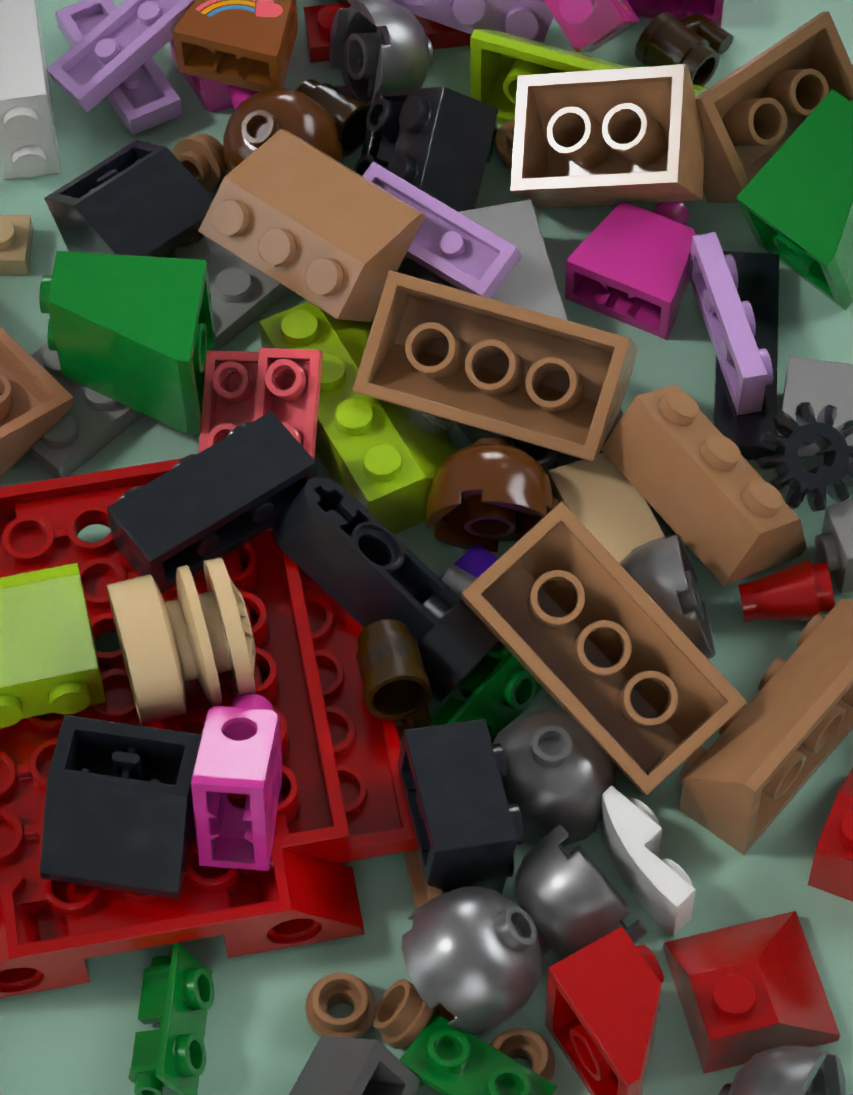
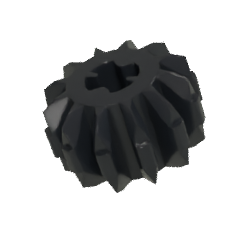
[755,402,853,512]

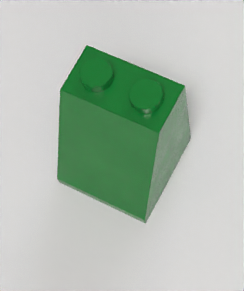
[736,89,853,310]
[39,251,216,435]

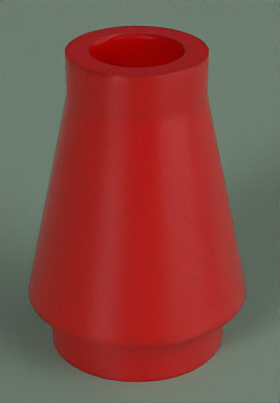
[738,559,835,622]

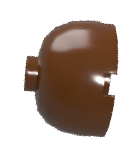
[223,88,343,173]
[426,438,554,552]

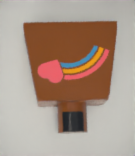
[172,0,298,92]

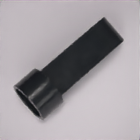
[272,477,499,703]

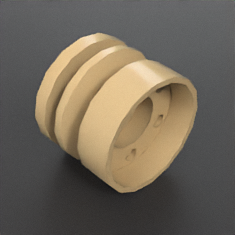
[107,557,256,725]

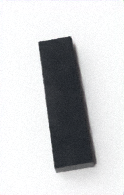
[713,251,779,460]

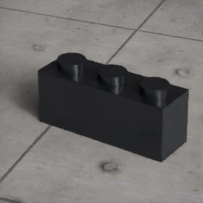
[107,411,317,594]

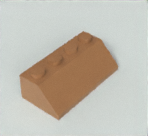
[352,270,639,463]
[460,501,747,795]
[678,599,853,855]

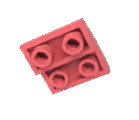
[198,348,323,460]

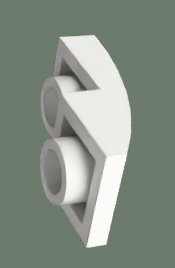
[600,785,696,937]

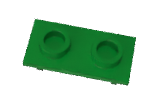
[431,647,542,744]
[129,943,214,1095]
[399,1013,557,1095]

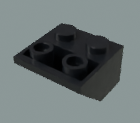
[353,86,499,212]
[44,140,213,257]
[40,715,202,899]
[397,719,524,894]

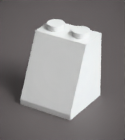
[0,0,61,180]

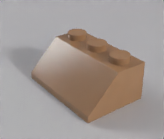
[696,11,853,203]
[510,64,706,208]
[198,129,426,322]
[601,384,807,586]

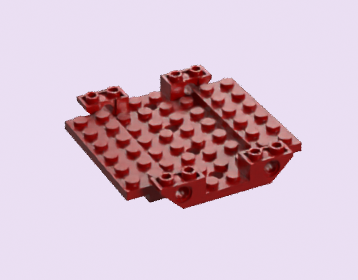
[0,458,418,998]

